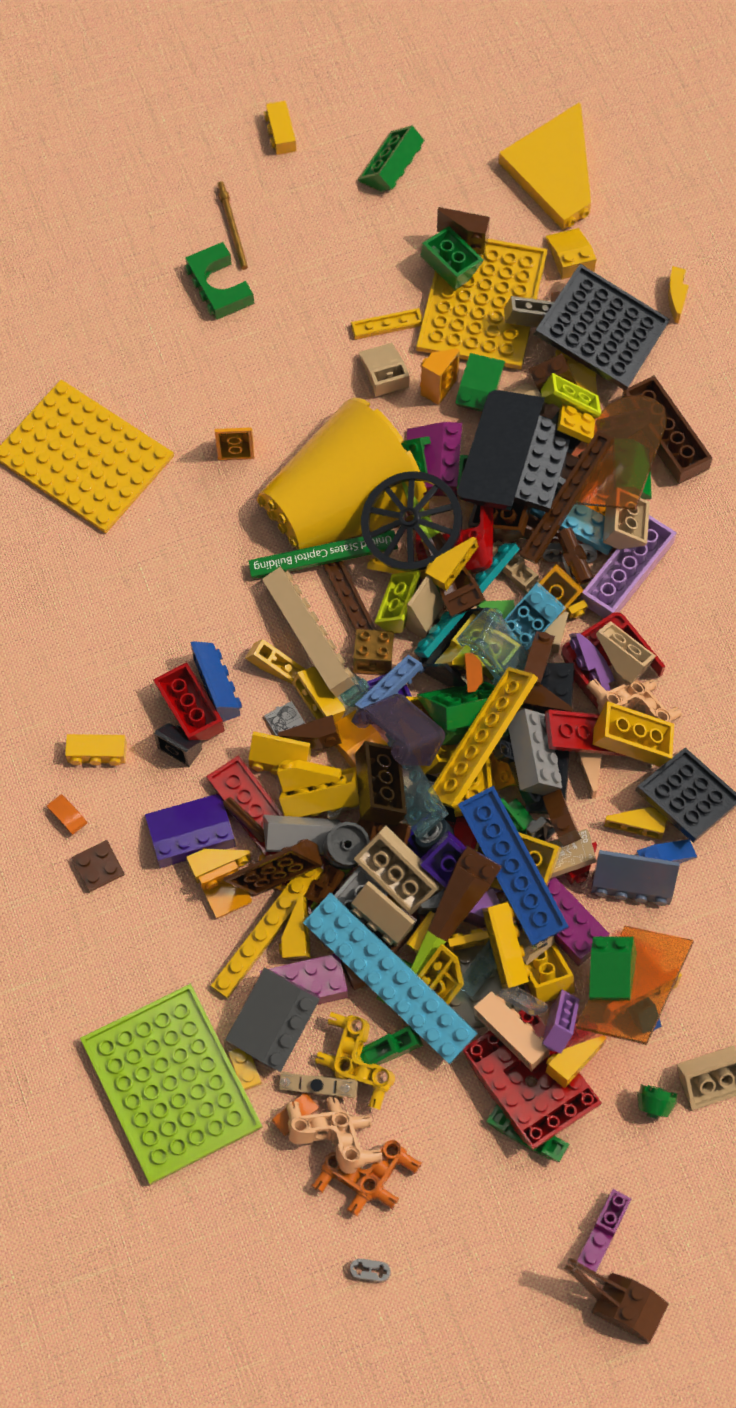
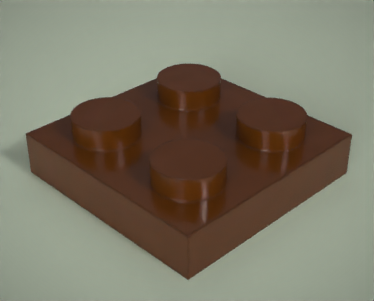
[72,840,125,893]

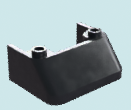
[418,608,504,686]

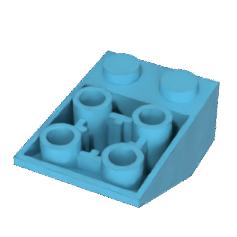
[501,582,566,651]

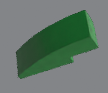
[360,1026,423,1065]

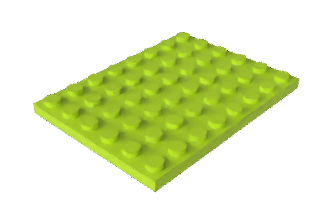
[80,984,263,1185]

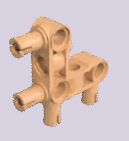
[586,671,682,723]
[286,1096,382,1174]

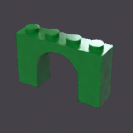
[184,242,254,320]

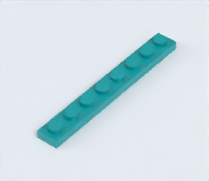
[413,543,520,658]

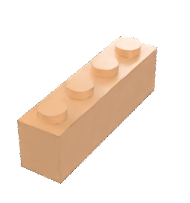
[474,991,550,1071]

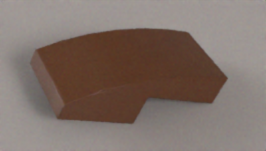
[304,864,345,904]

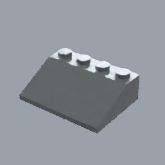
[225,967,320,1072]

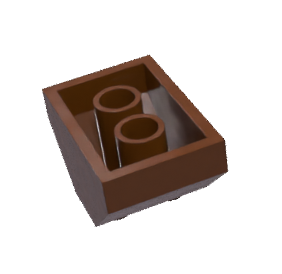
[468,502,560,544]
[564,1258,669,1344]

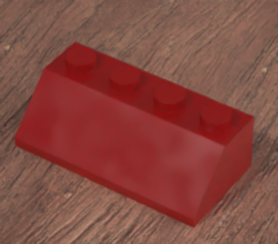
[153,662,225,740]

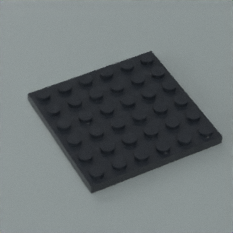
[534,264,670,390]

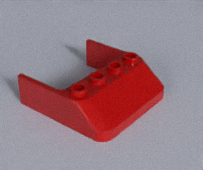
[415,506,493,573]
[561,612,665,711]

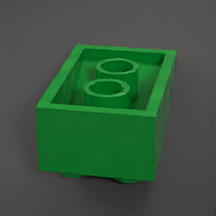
[455,353,505,412]
[589,937,637,1000]

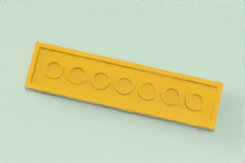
[426,667,538,810]

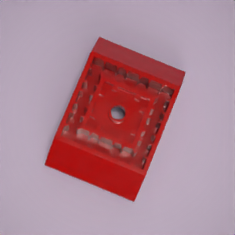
[463,1005,602,1150]

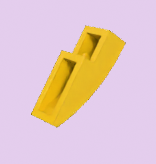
[668,266,689,324]

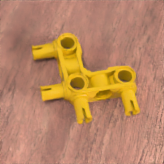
[315,1012,395,1110]

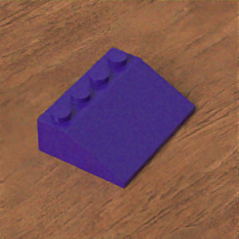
[145,794,236,868]

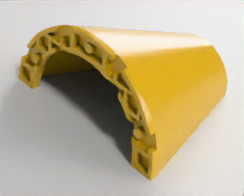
[256,398,429,550]

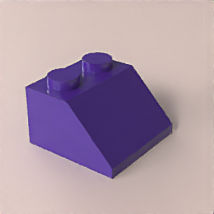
[420,830,465,888]

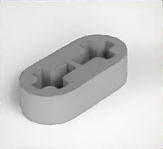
[350,1259,390,1283]

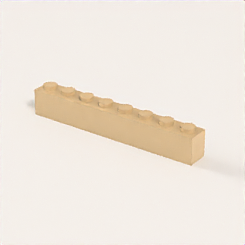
[262,566,355,697]

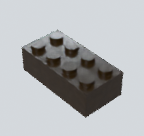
[355,741,407,826]

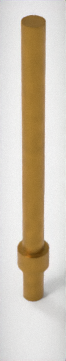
[217,181,248,270]

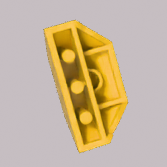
[418,944,464,1005]

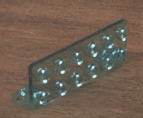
[385,729,449,839]

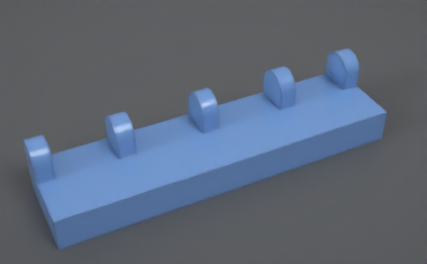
[355,654,424,721]

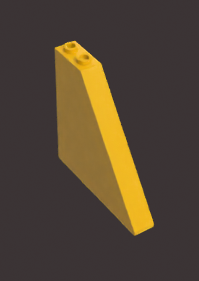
[498,102,591,230]

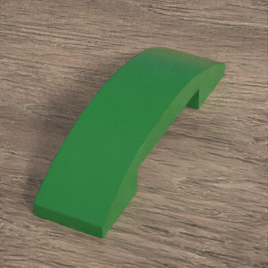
[486,1104,570,1163]

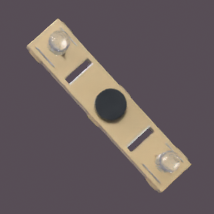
[279,1072,358,1098]

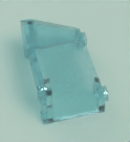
[456,607,529,686]

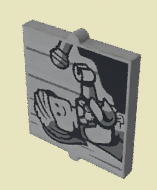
[264,701,305,736]

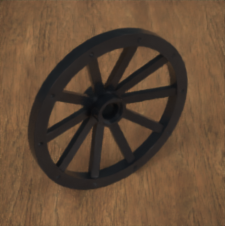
[361,471,463,571]

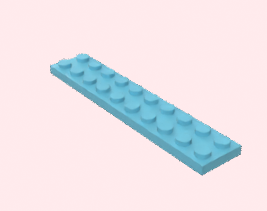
[303,893,478,1064]

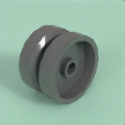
[322,822,370,870]

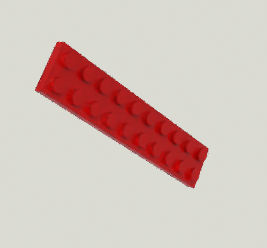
[206,755,339,916]

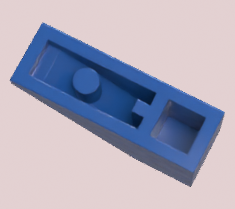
[636,839,697,863]

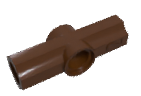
[556,527,594,585]

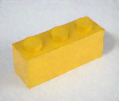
[264,100,297,155]
[292,666,346,722]
[65,734,127,766]

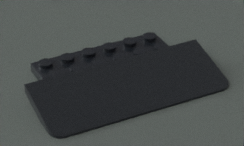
[457,390,571,513]

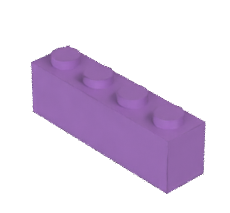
[542,990,580,1054]

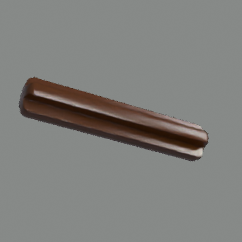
[223,797,265,843]

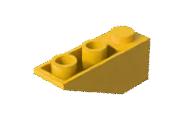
[186,849,251,884]

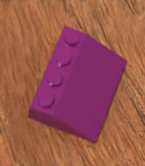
[406,422,462,497]

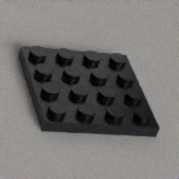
[635,748,736,843]

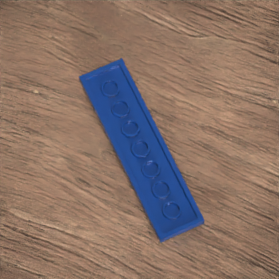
[458,786,569,946]

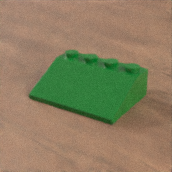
[417,681,496,732]

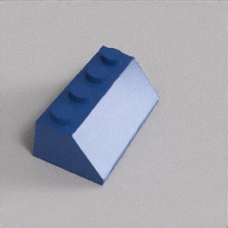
[190,641,242,722]

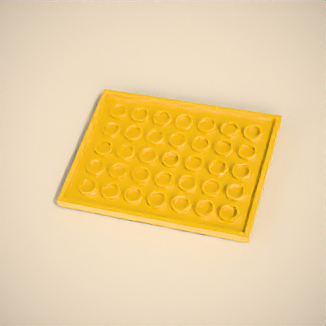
[416,239,548,370]
[0,379,174,534]

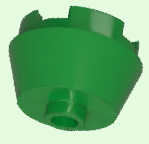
[637,1084,678,1119]

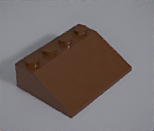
[224,839,323,896]

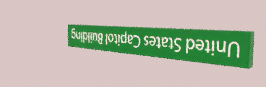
[248,530,398,579]

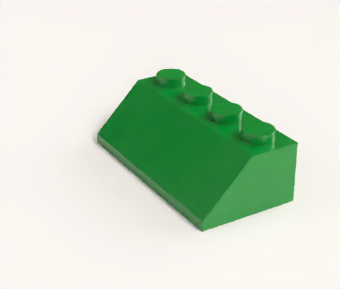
[358,125,425,192]

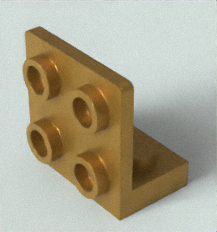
[353,629,394,675]

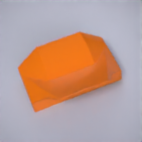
[465,653,483,693]

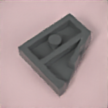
[526,817,556,841]

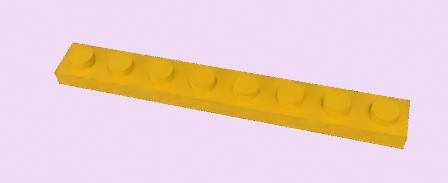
[211,867,324,999]

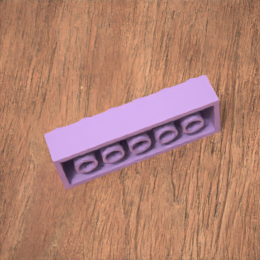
[580,515,677,618]

